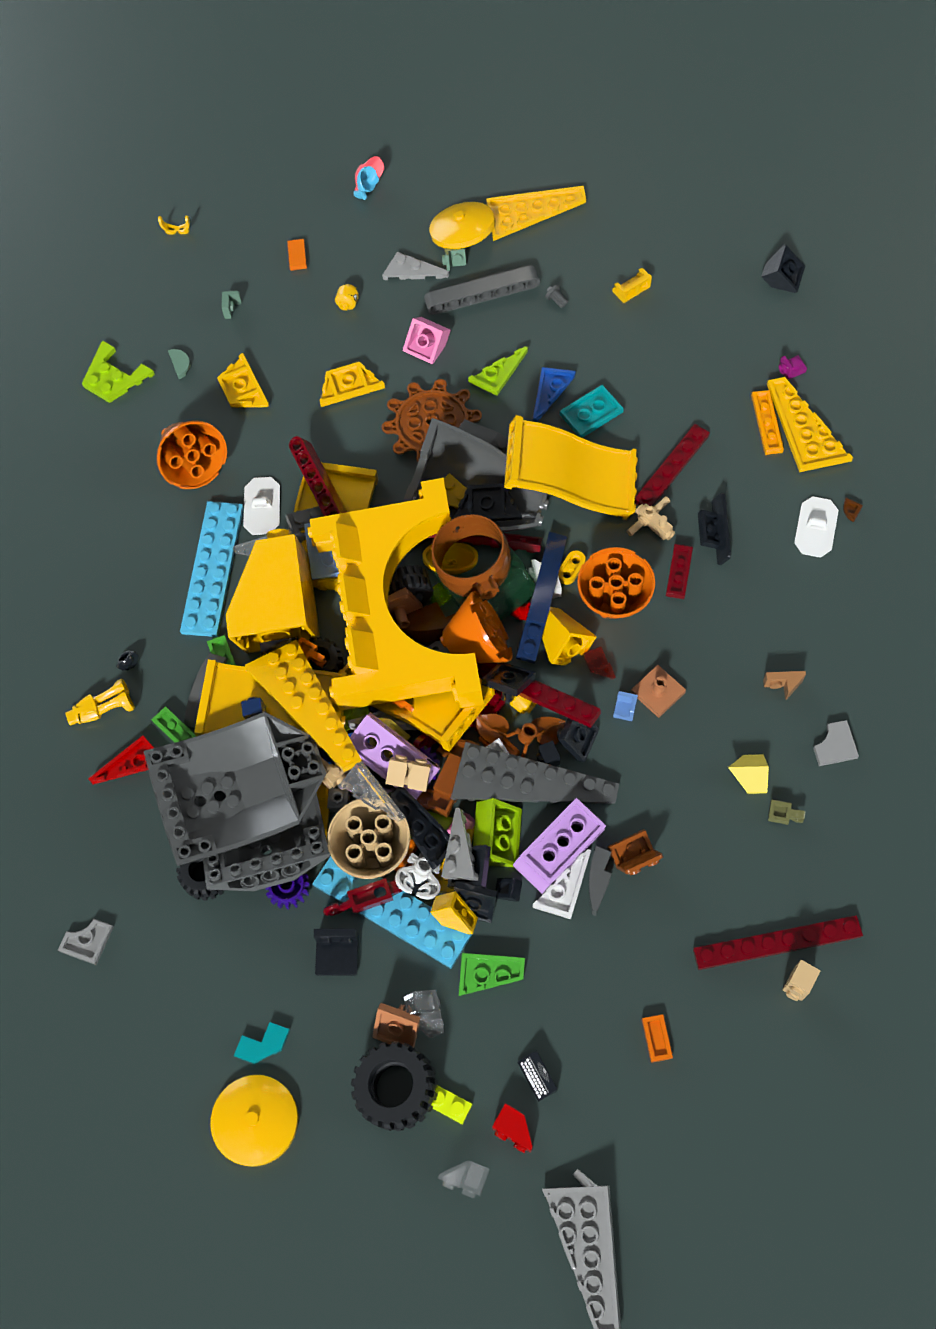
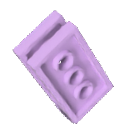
[350,712,440,799]
[513,798,606,894]

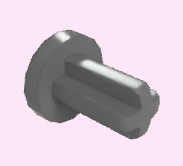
[546,285,568,308]

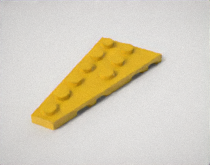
[486,186,586,241]
[767,377,853,472]

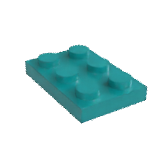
[560,385,624,438]

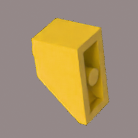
[430,891,478,935]

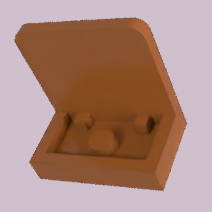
[607,829,663,875]

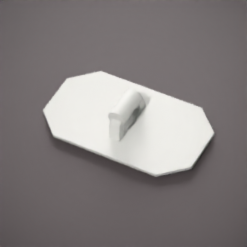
[243,477,280,535]
[794,496,839,558]

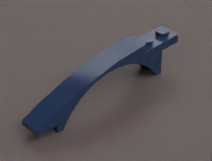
[516,532,567,664]

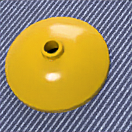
[422,543,478,575]

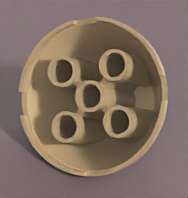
[328,798,410,879]

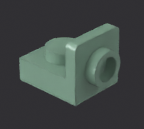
[442,248,466,271]
[222,291,241,319]

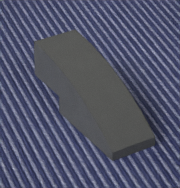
[588,846,612,916]

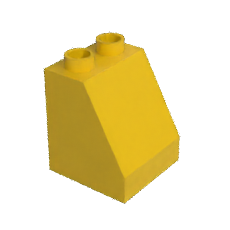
[226,529,320,654]

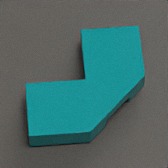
[234,1022,290,1064]

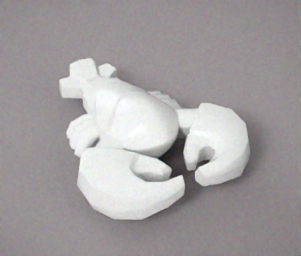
[395,853,441,900]

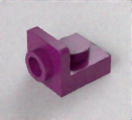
[779,355,807,380]

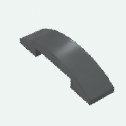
[184,653,228,728]

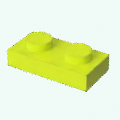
[431,1086,472,1125]

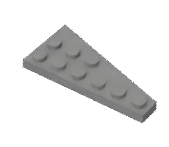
[542,1186,621,1329]

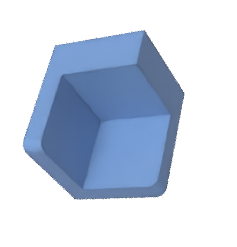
[613,691,638,721]

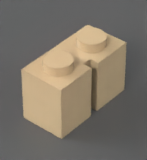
[385,755,432,792]
[783,960,821,1001]

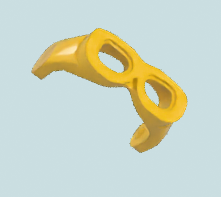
[158,216,190,235]

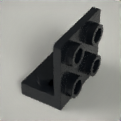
[313,928,358,976]

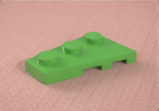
[459,953,525,996]

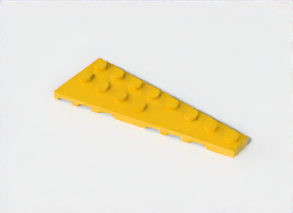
[245,640,363,772]

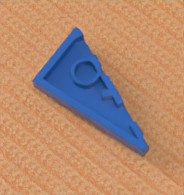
[533,367,575,422]

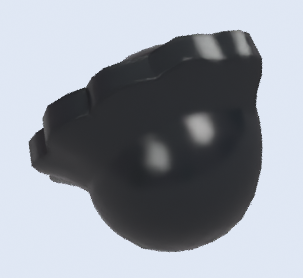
[116,651,138,671]

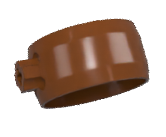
[431,514,511,600]

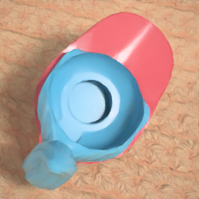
[354,156,384,200]

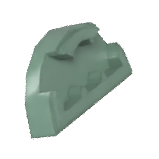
[168,349,191,379]

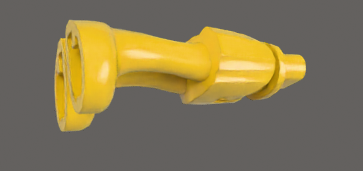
[65,679,135,726]

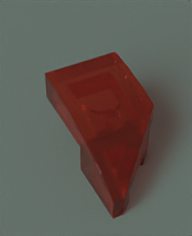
[583,647,616,679]

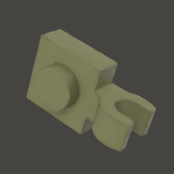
[768,800,805,825]

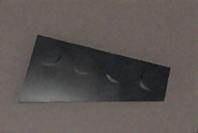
[386,786,450,870]

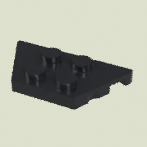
[451,483,523,521]

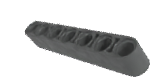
[424,265,540,315]

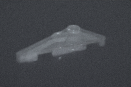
[338,761,405,822]

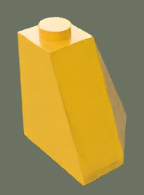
[542,607,596,666]

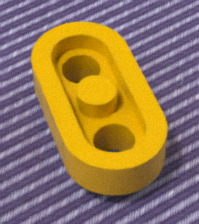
[558,551,585,585]

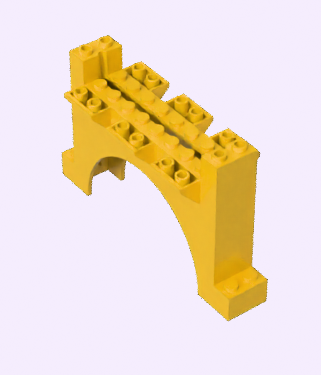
[307,478,484,711]

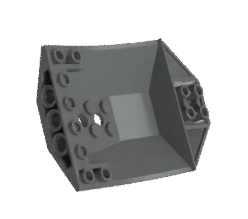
[144,711,326,866]
[194,791,330,891]

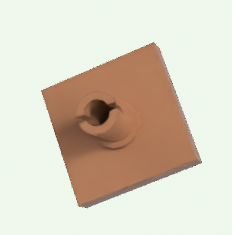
[388,587,423,629]
[631,665,686,718]
[372,1003,421,1048]

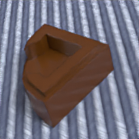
[843,498,863,522]

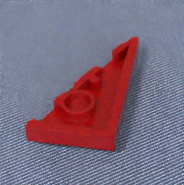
[88,736,154,785]

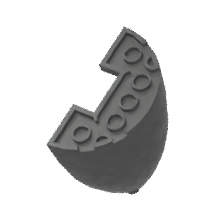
[403,418,549,532]

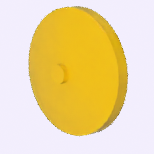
[429,202,495,249]
[211,1075,298,1167]

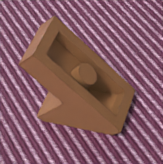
[763,671,806,700]

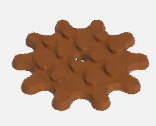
[381,379,482,462]

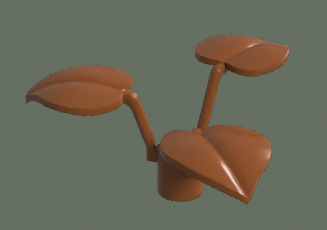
[476,714,565,758]

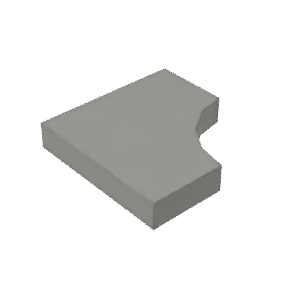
[813,720,859,766]
[57,919,114,965]

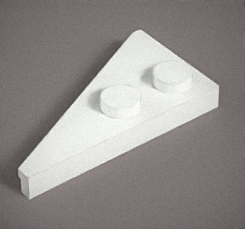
[533,849,591,919]

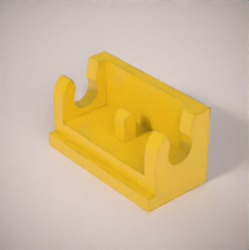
[612,268,652,303]

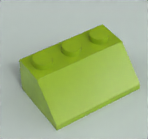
[473,798,522,868]

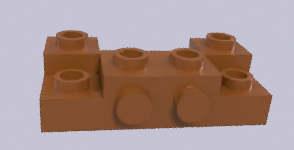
[416,739,480,818]

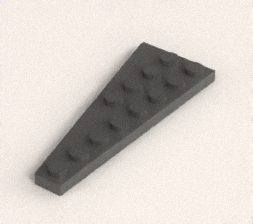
[450,742,619,804]

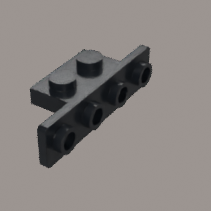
[698,493,731,565]

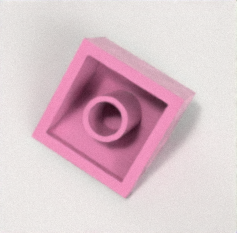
[403,317,451,364]

